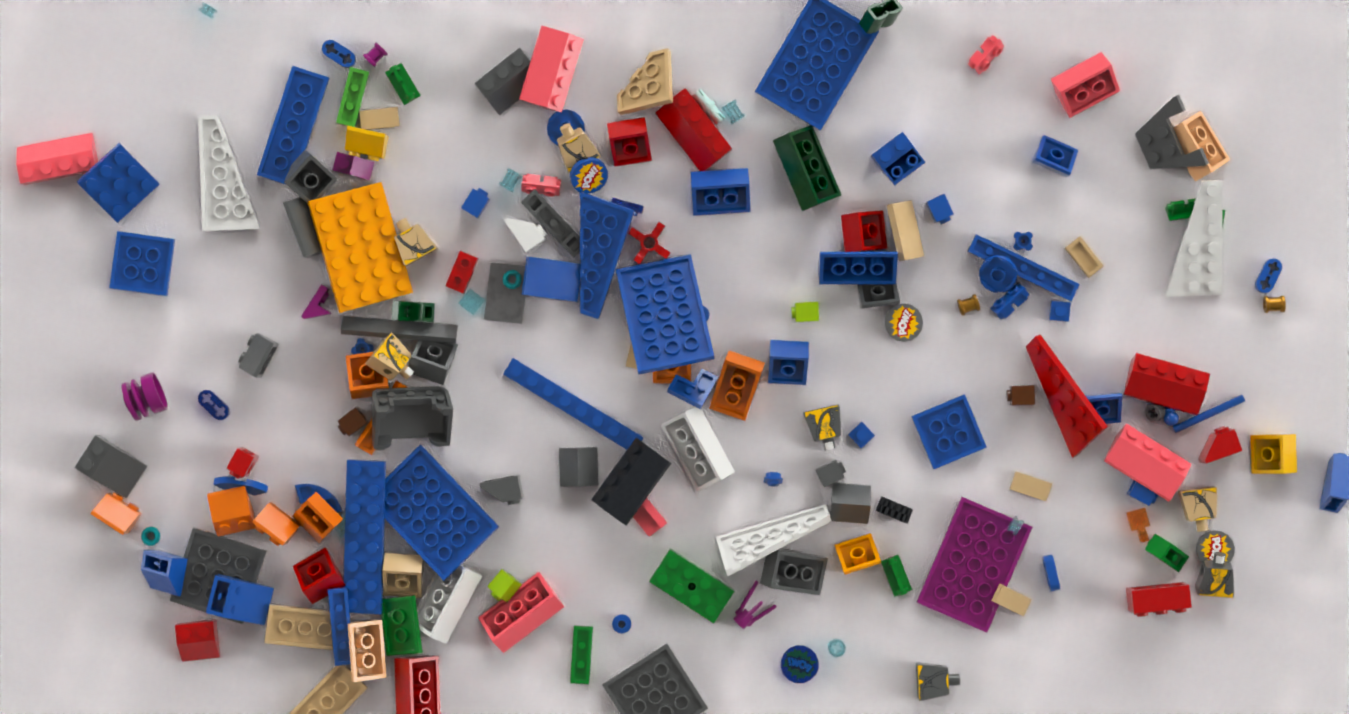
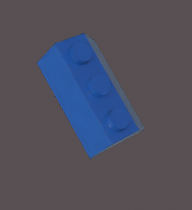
[691,168,751,216]

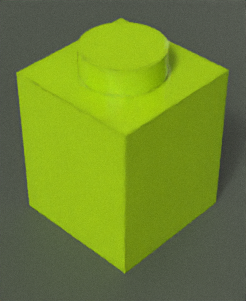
[791,302,819,322]
[487,569,522,602]

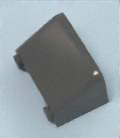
[372,386,453,450]

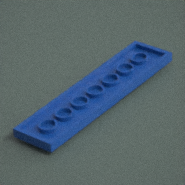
[344,459,386,615]

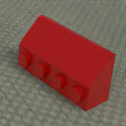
[655,88,732,171]
[1123,353,1210,416]
[394,656,441,714]

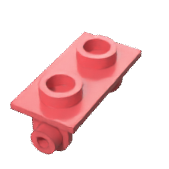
[968,35,1004,75]
[521,173,561,197]

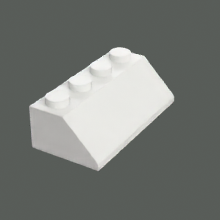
[661,406,735,492]
[417,564,482,644]

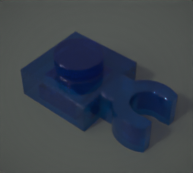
[611,197,644,216]

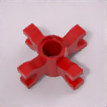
[628,222,671,264]

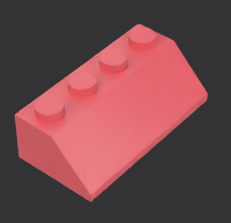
[519,26,584,113]
[16,133,98,185]
[1104,423,1191,502]
[478,572,564,653]

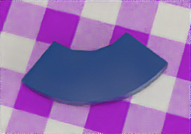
[213,477,268,496]
[295,484,343,513]

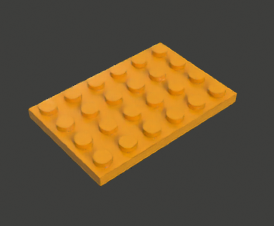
[307,182,413,313]

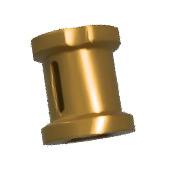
[957,294,980,316]
[1263,296,1286,313]

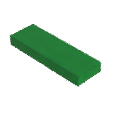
[570,625,593,684]

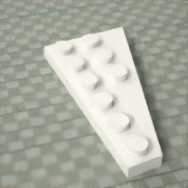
[198,115,261,231]
[1164,180,1223,297]
[716,504,831,577]

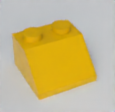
[345,126,389,161]
[1250,434,1297,474]

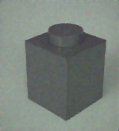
[815,460,846,488]

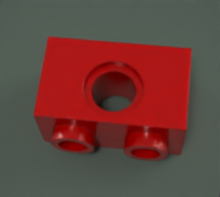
[445,251,479,294]
[226,447,259,479]

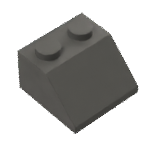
[284,150,338,203]
[238,333,279,378]
[409,340,458,385]
[480,474,524,505]

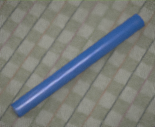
[1172,395,1245,433]

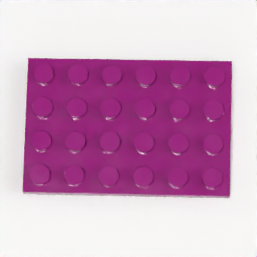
[916,496,1033,633]

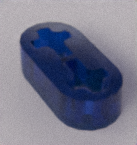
[198,390,230,420]

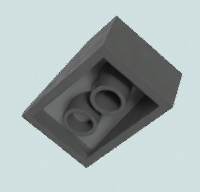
[74,435,147,498]
[760,548,828,595]

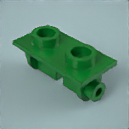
[385,63,421,105]
[1165,198,1196,221]
[881,555,912,597]

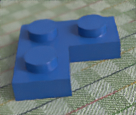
[667,368,718,409]

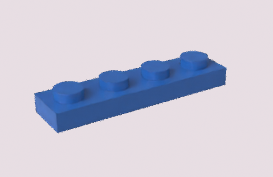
[327,587,351,666]

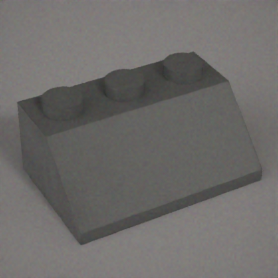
[474,48,530,115]
[283,197,322,258]

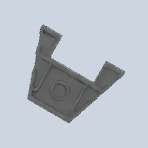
[1135,95,1209,169]

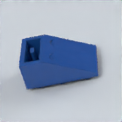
[206,574,274,625]

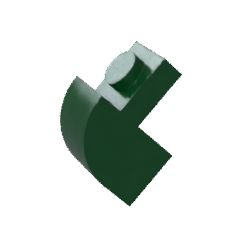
[392,301,435,322]

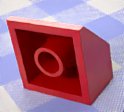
[607,117,652,167]
[841,210,888,252]
[1198,426,1242,464]
[293,547,346,604]
[175,619,220,662]

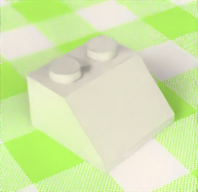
[504,218,547,253]

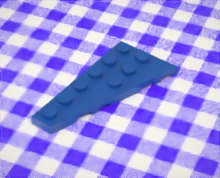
[580,191,635,319]

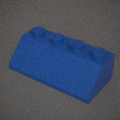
[818,252,898,285]

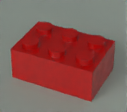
[1126,582,1192,617]

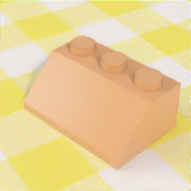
[1173,111,1230,181]
[348,620,386,682]

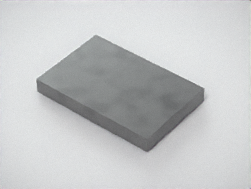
[484,262,526,324]

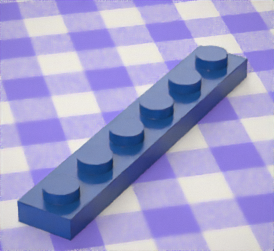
[967,234,1080,302]

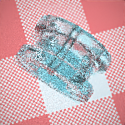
[198,2,217,19]
[1007,516,1024,535]

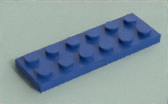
[257,65,330,184]

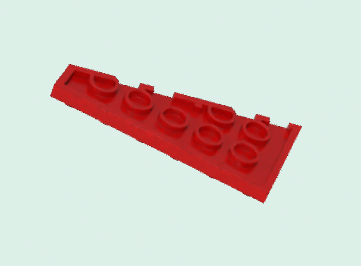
[1026,334,1108,458]

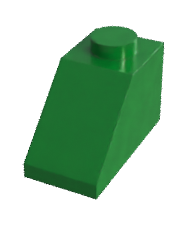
[1145,534,1189,572]

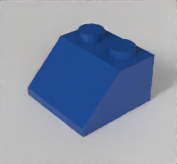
[768,340,809,385]

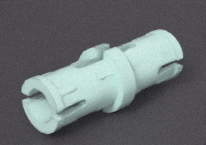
[692,88,726,125]

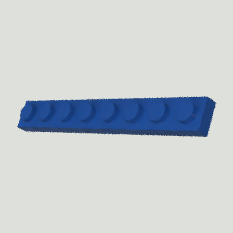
[503,358,644,450]

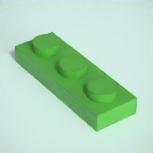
[336,67,370,127]

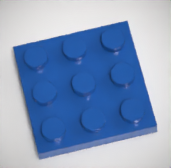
[77,142,160,223]
[109,231,175,296]
[911,394,987,469]

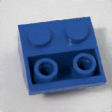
[871,132,926,186]
[141,550,188,596]

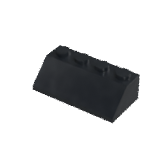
[591,438,672,526]

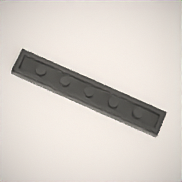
[341,316,458,343]

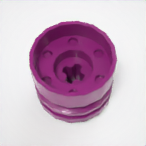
[121,372,168,421]

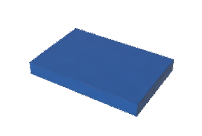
[521,256,581,302]

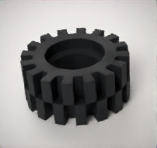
[876,496,913,524]

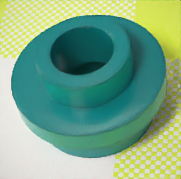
[503,270,522,289]
[141,527,161,546]

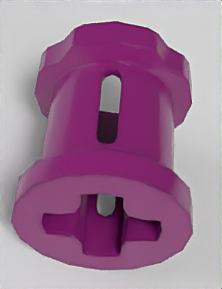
[363,42,388,67]

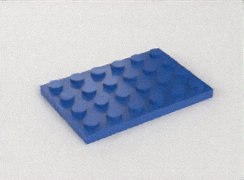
[755,0,879,131]
[616,254,715,375]
[385,444,499,581]

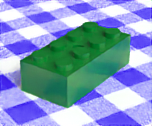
[649,548,735,623]

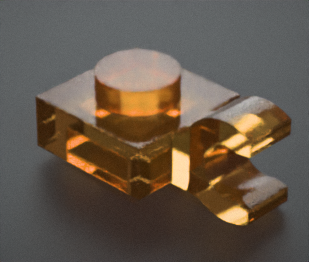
[1126,507,1150,543]

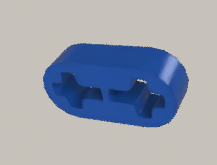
[322,40,356,68]
[1255,258,1282,293]
[1042,554,1060,592]

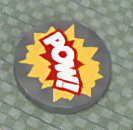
[885,304,923,342]
[1196,530,1235,563]

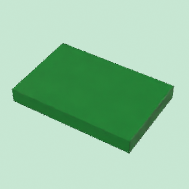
[381,595,423,656]

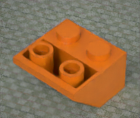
[292,492,343,543]
[252,502,301,546]

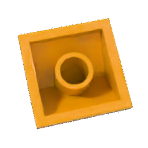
[835,533,881,575]

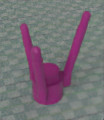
[733,581,777,629]

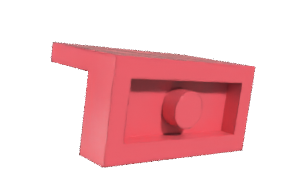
[633,498,667,536]

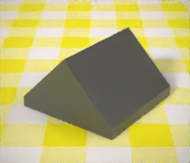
[857,284,900,309]
[559,447,599,487]
[830,483,871,524]

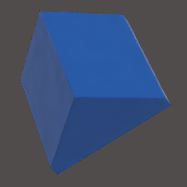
[1031,134,1078,177]
[1086,393,1122,424]

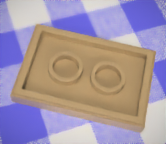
[887,200,924,262]

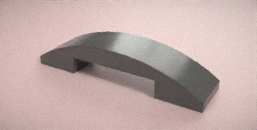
[521,189,580,258]

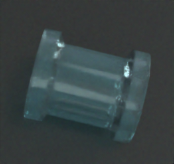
[721,99,746,125]
[499,168,523,192]
[828,638,846,657]

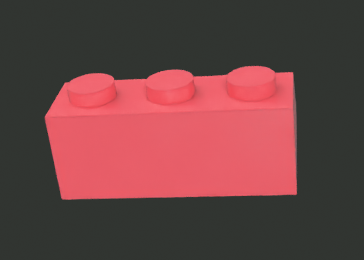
[1051,52,1120,118]

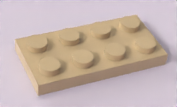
[264,604,333,650]
[289,665,368,714]

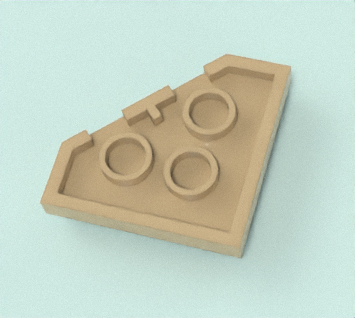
[617,48,673,115]

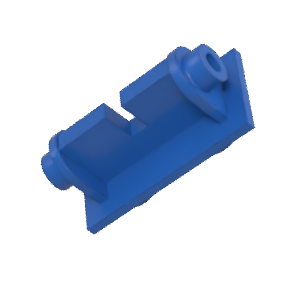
[990,283,1030,320]

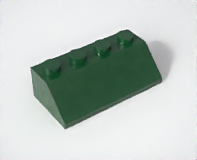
[773,125,841,211]

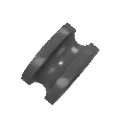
[1145,404,1165,422]

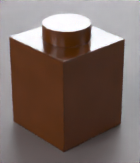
[1006,385,1035,405]
[337,407,369,436]

